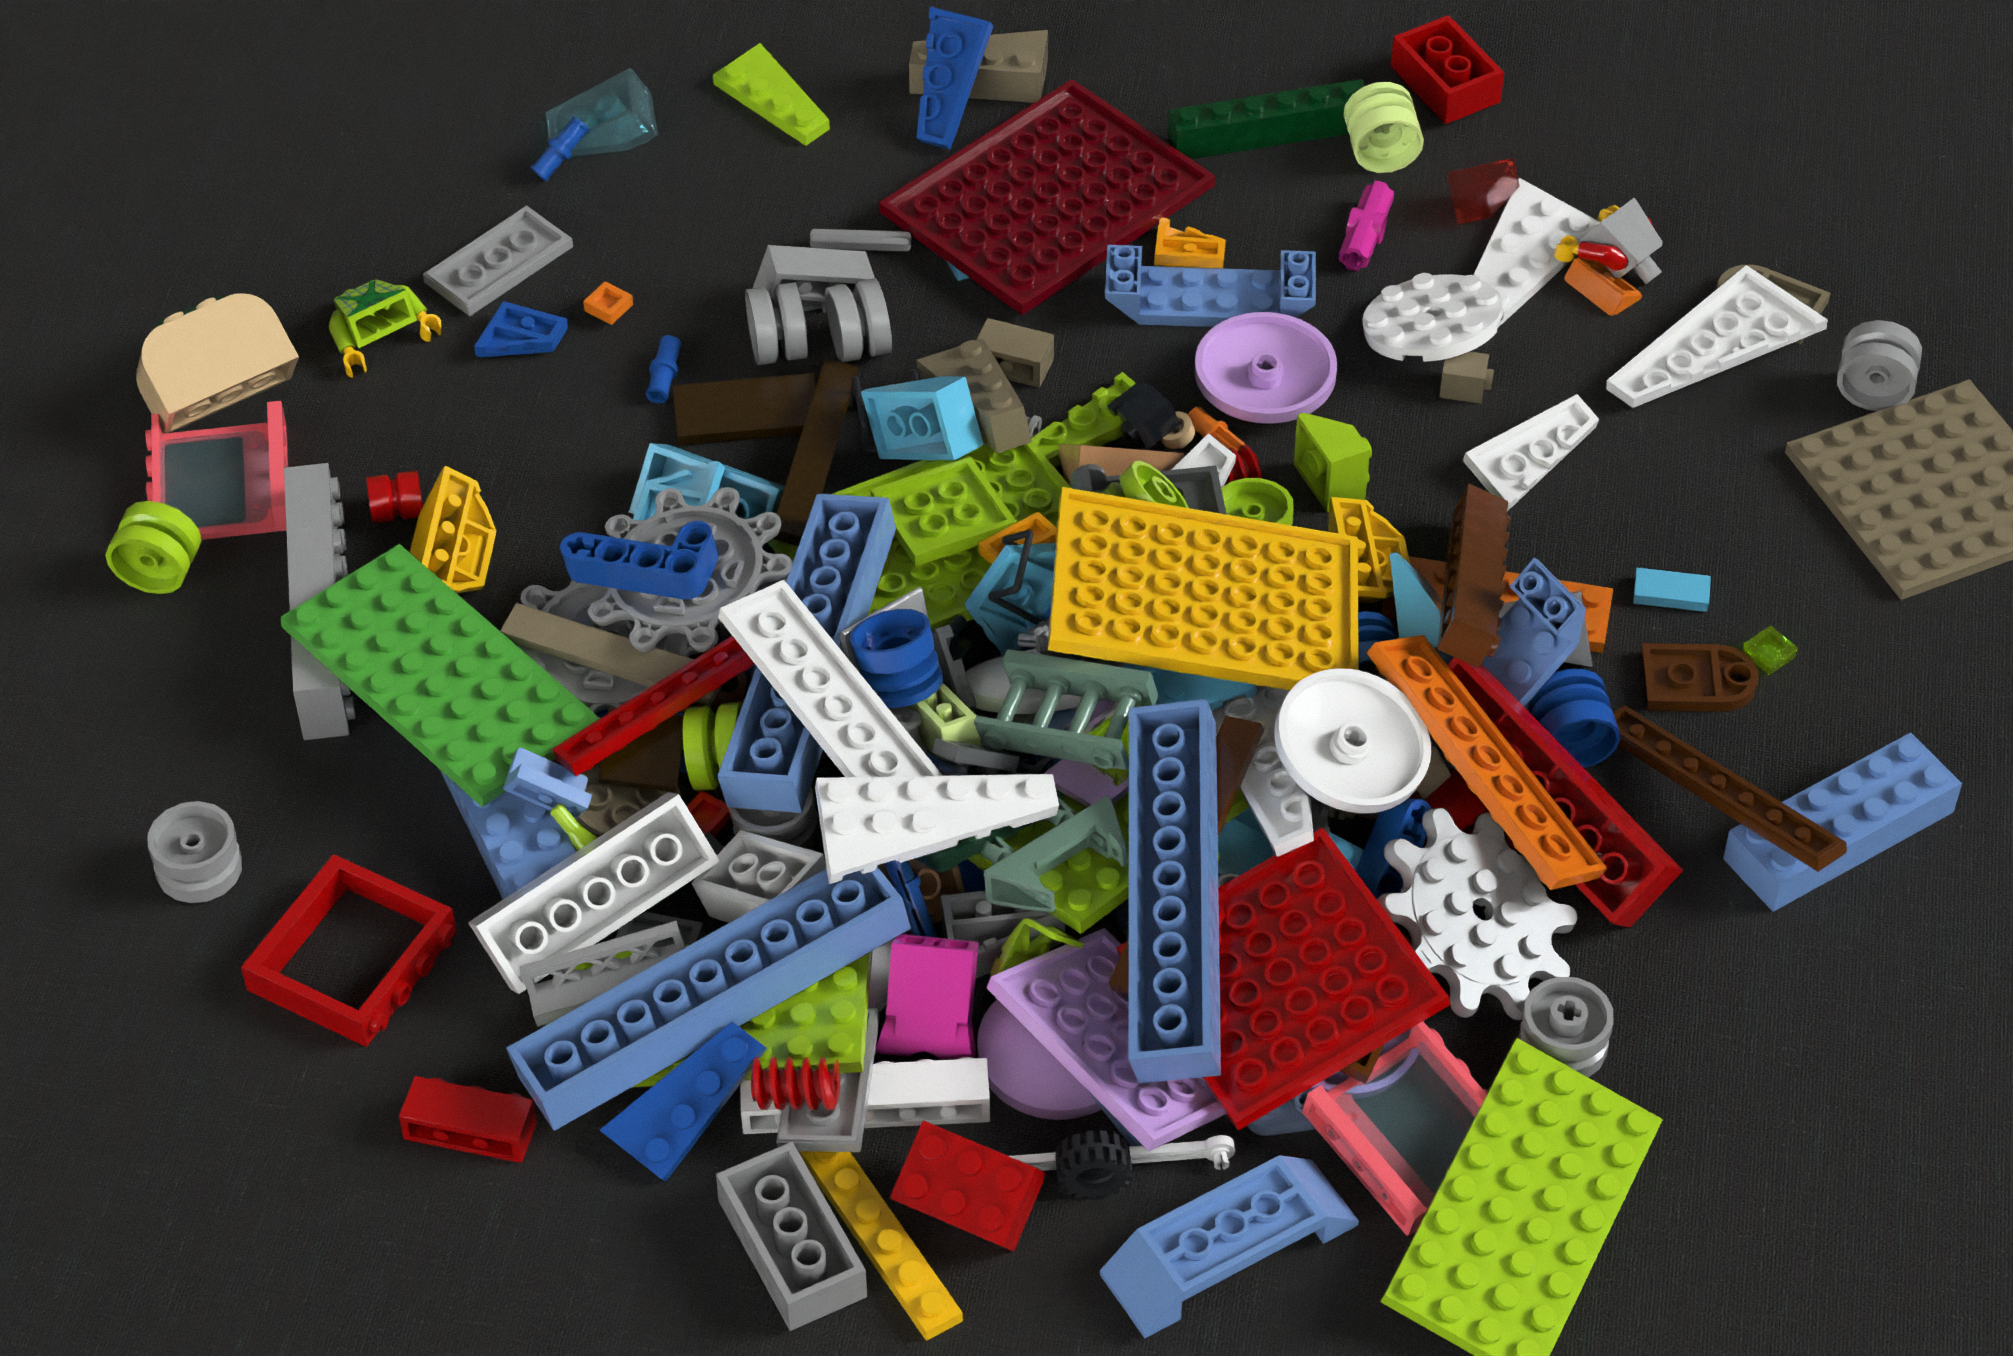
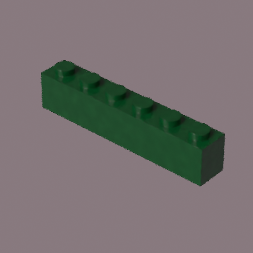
[1168,79,1365,159]

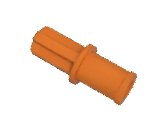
[1188,407,1245,451]

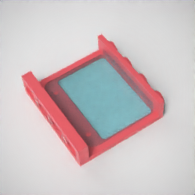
[145,401,288,540]
[1301,1021,1488,1236]

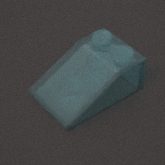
[546,67,658,156]

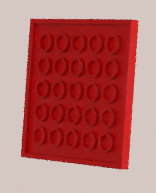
[1116,827,1451,1131]

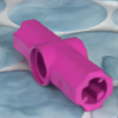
[1339,181,1394,271]

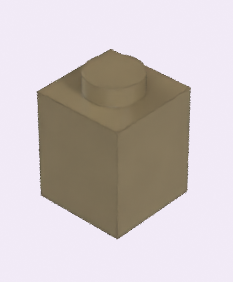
[1439,351,1494,404]

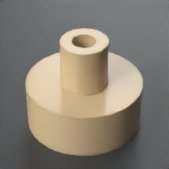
[1161,411,1195,449]

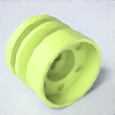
[1344,82,1424,173]

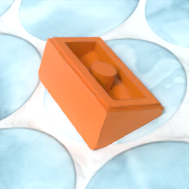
[1564,258,1643,316]

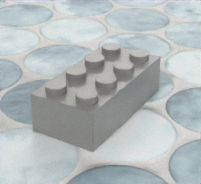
[716,1142,867,1331]

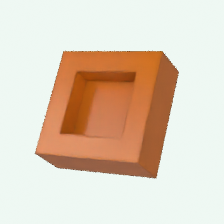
[583,281,633,325]

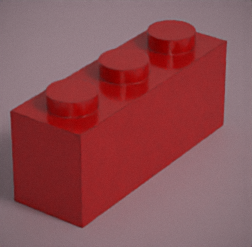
[399,1076,537,1163]

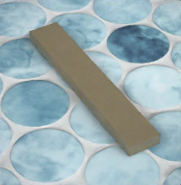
[500,603,722,707]

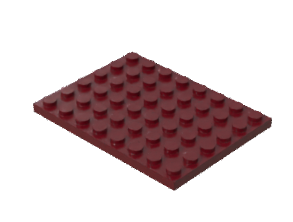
[879,79,1215,315]

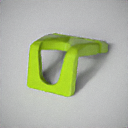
[990,918,1084,976]

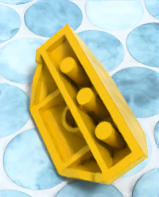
[410,466,496,593]
[1328,497,1411,603]

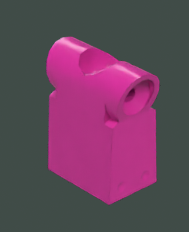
[875,934,979,1060]

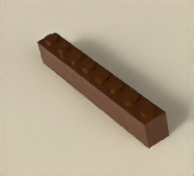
[1437,483,1511,668]

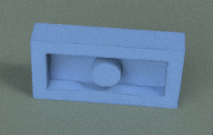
[503,748,592,819]

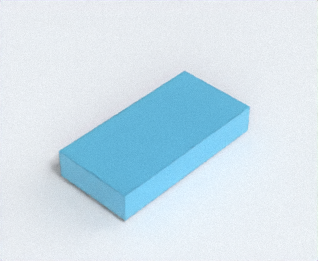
[1633,567,1711,612]

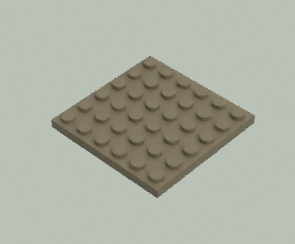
[1785,379,2013,600]

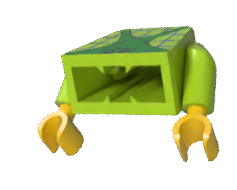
[329,280,441,378]

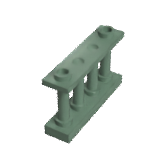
[974,649,1158,770]

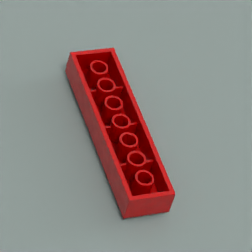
[1447,657,1683,927]

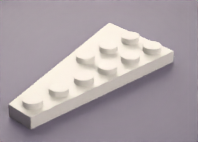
[1474,178,1600,328]
[1606,265,1828,408]
[1211,685,1314,857]
[815,774,1059,884]

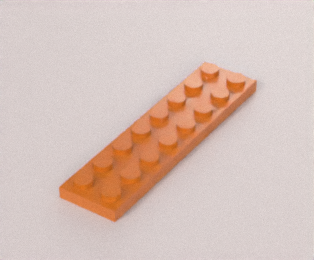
[1367,635,1608,890]

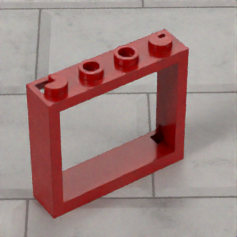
[241,854,456,1047]

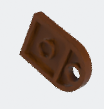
[1640,643,1759,712]

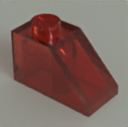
[1447,158,1520,225]

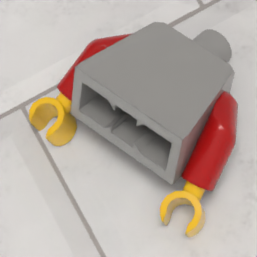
[1554,198,1662,284]

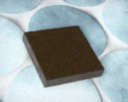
[599,707,684,793]

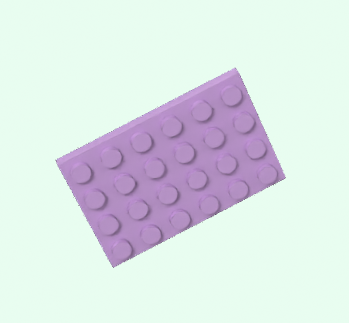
[987,928,1226,1151]

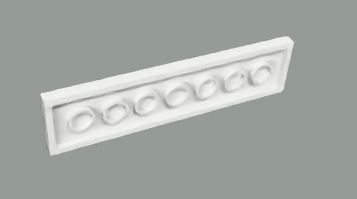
[718,580,943,777]

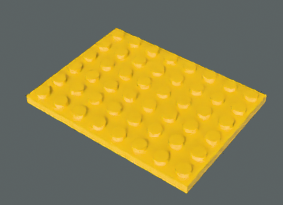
[1048,487,1359,691]

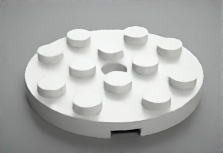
[1363,273,1504,362]

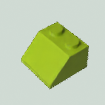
[1293,413,1372,512]

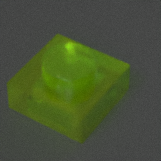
[1742,625,1798,675]

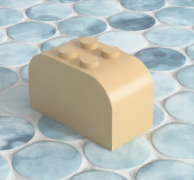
[136,293,299,434]

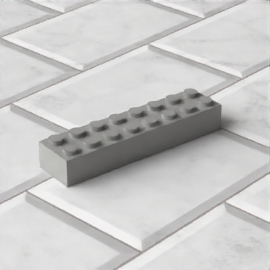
[284,463,356,740]

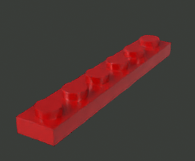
[552,636,755,777]

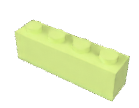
[905,683,982,760]

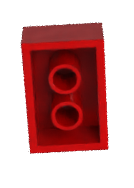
[1391,15,1504,124]
[890,1120,1046,1252]

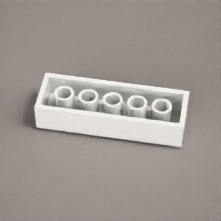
[468,792,720,994]

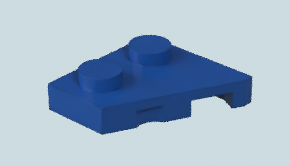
[474,301,568,357]

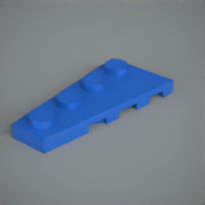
[916,7,993,150]
[600,1022,767,1181]

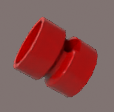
[366,470,423,524]

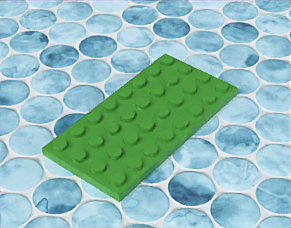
[281,544,600,807]

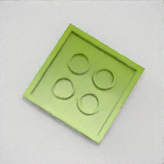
[870,456,1017,567]

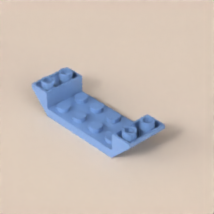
[1105,245,1316,327]
[1430,558,1586,770]
[1100,1155,1359,1338]

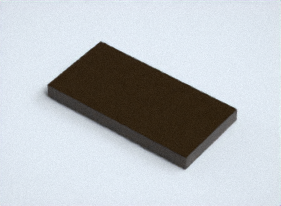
[673,373,816,445]

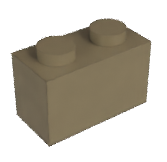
[976,318,1054,388]

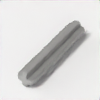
[810,228,911,252]

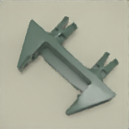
[981,795,1127,912]

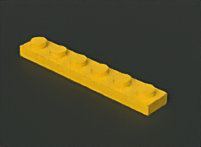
[798,1151,963,1341]

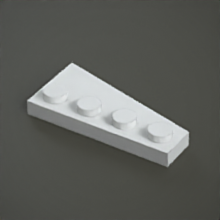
[1463,394,1599,511]

